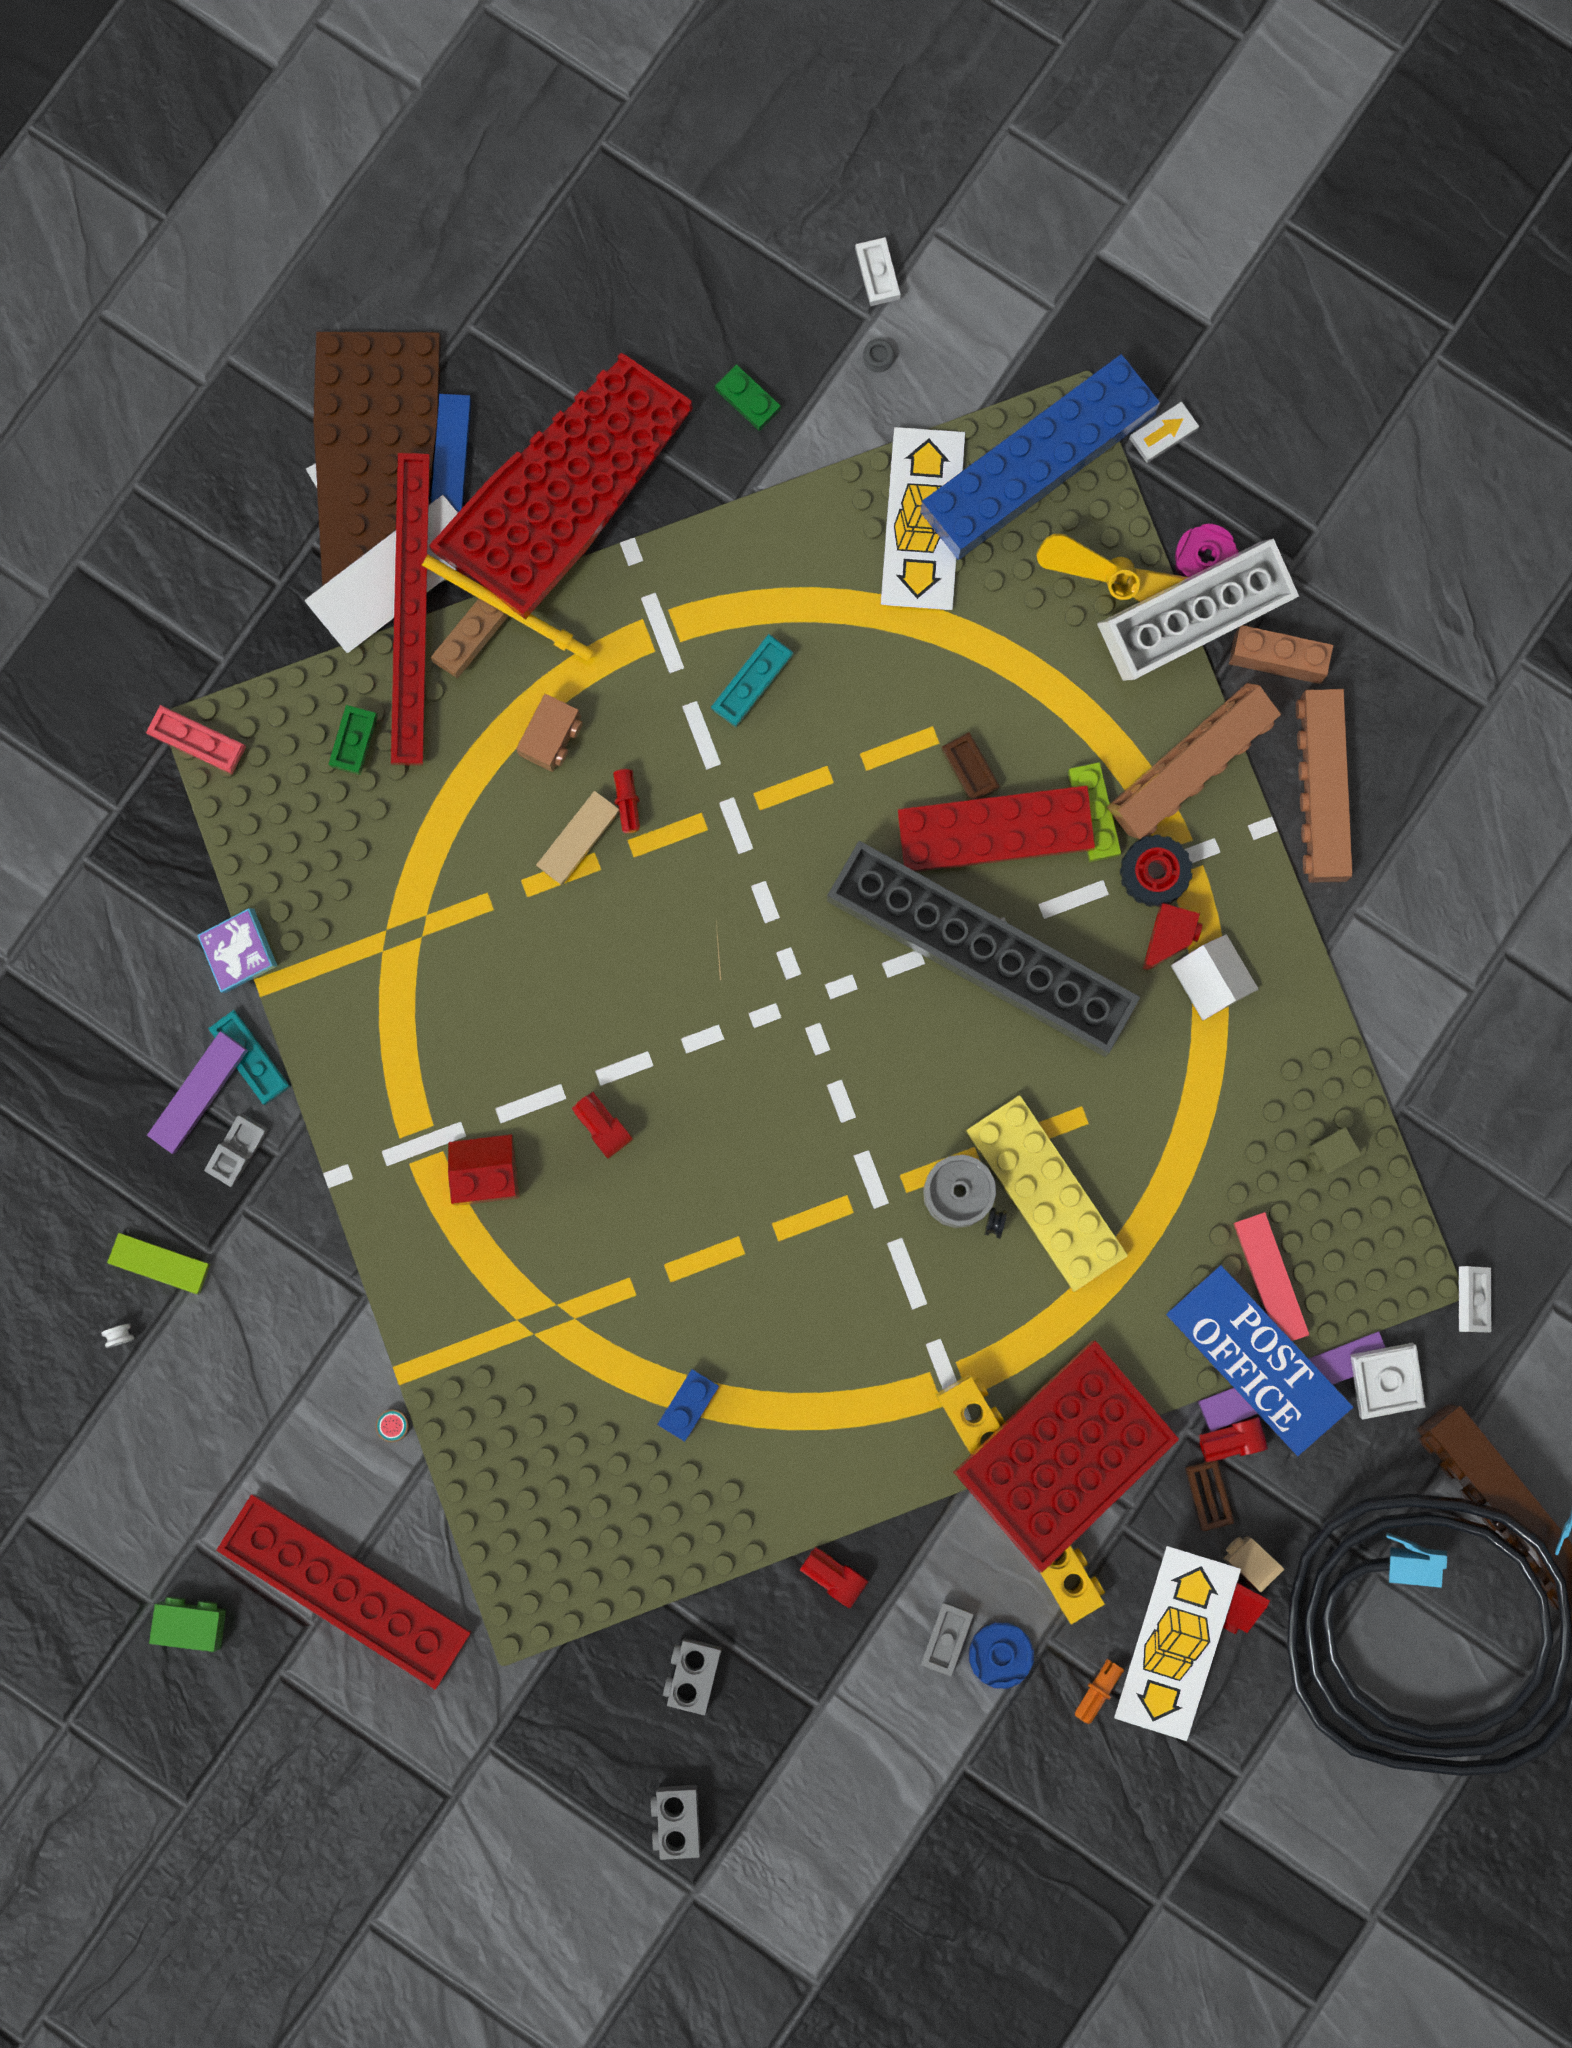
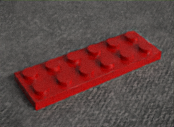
[898,786,1095,872]

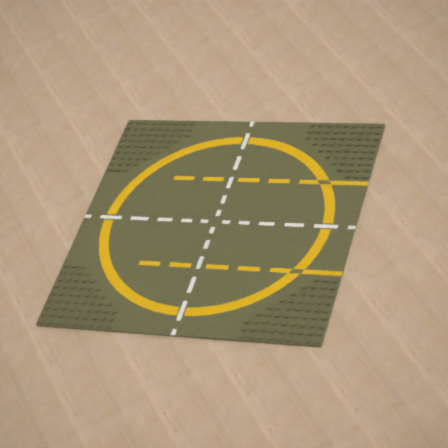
[170,371,1459,1666]

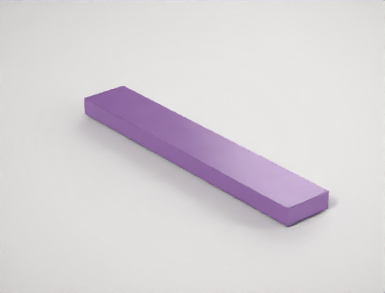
[1198,1331,1386,1432]

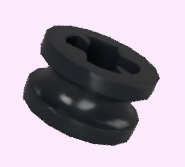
[984,1207,1007,1239]

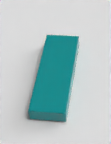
[711,634,794,728]
[208,1010,291,1105]

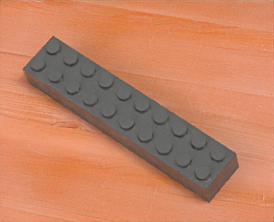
[827,841,1140,1057]

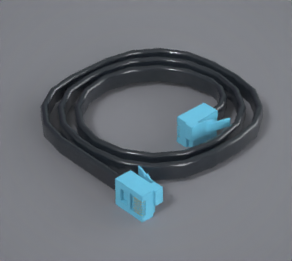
[1287,1494,1572,1776]

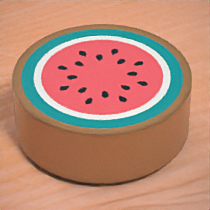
[376,1409,409,1442]

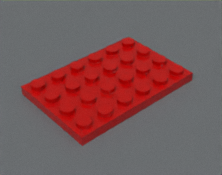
[953,1341,1179,1572]

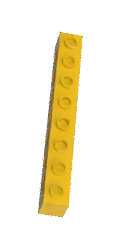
[935,1374,1105,1624]

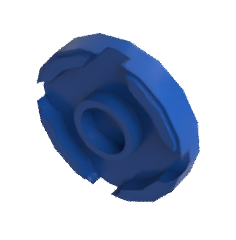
[969,1622,1034,1689]

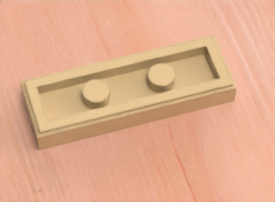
[536,791,620,885]

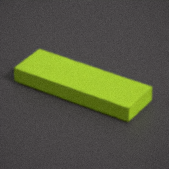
[107,1233,211,1295]

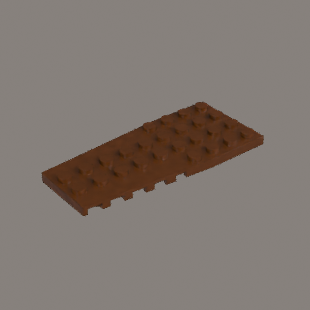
[313,332,441,586]

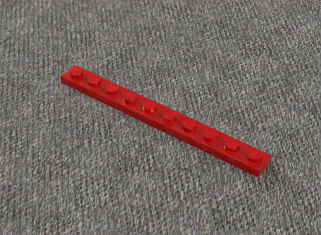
[391,453,430,766]

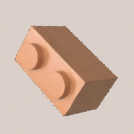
[516,694,583,772]

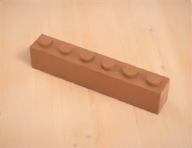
[1107,683,1281,839]
[1296,689,1352,883]

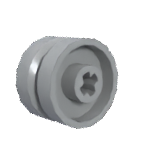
[923,1155,996,1228]

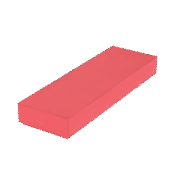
[146,705,246,774]

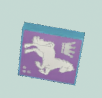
[197,908,277,993]

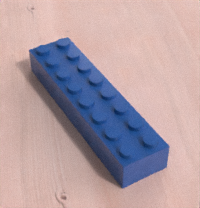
[920,354,1160,560]

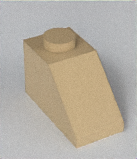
[1223,1536,1284,1592]

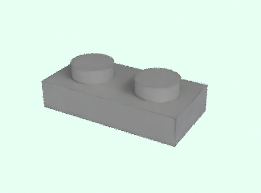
[920,1602,974,1677]

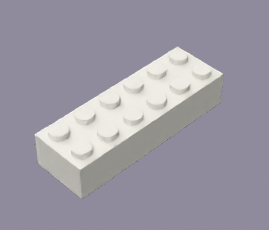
[1097,538,1299,681]

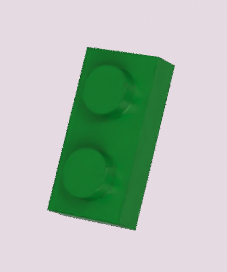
[715,364,781,432]
[328,705,378,775]

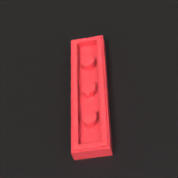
[1233,1212,1309,1341]

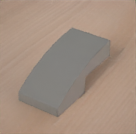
[204,1113,269,1187]

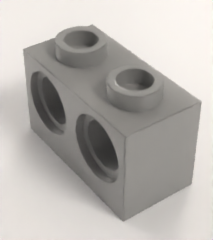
[663,1638,722,1716]
[651,1785,701,1860]

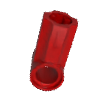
[571,1092,633,1159]
[1198,1417,1268,1462]
[800,1546,869,1609]

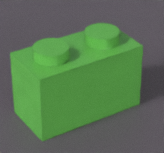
[149,1597,226,1652]

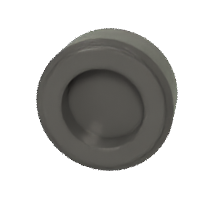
[863,339,894,372]

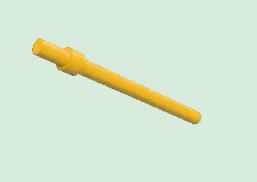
[422,555,594,661]

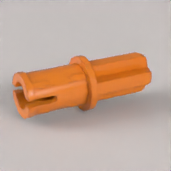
[1075,1659,1125,1724]

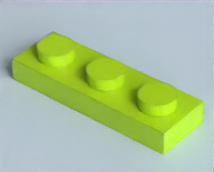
[1068,762,1121,862]

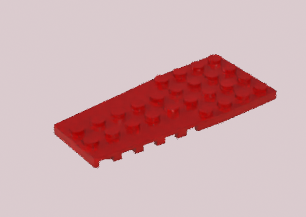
[429,353,693,620]

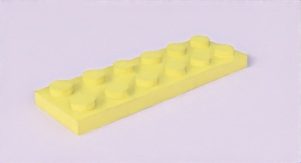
[966,1095,1128,1292]

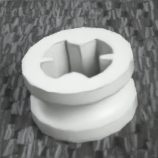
[101,1324,134,1348]

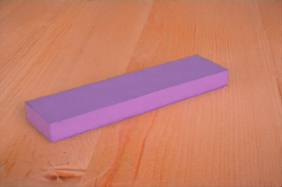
[147,1031,248,1154]

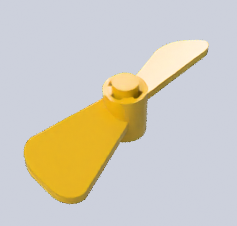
[1036,533,1189,602]

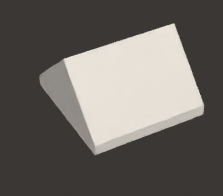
[1171,934,1258,1021]

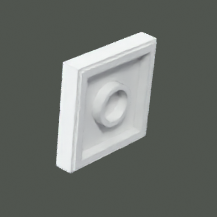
[1350,1343,1425,1420]

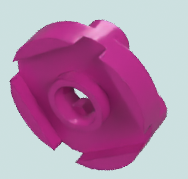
[1175,524,1238,577]

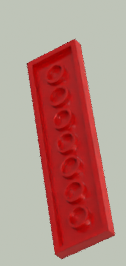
[216,1494,472,1690]

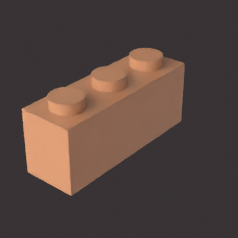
[1229,625,1333,684]

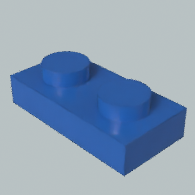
[657,1369,719,1442]

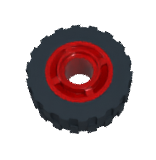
[1120,835,1193,907]

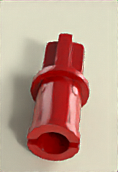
[613,769,640,833]

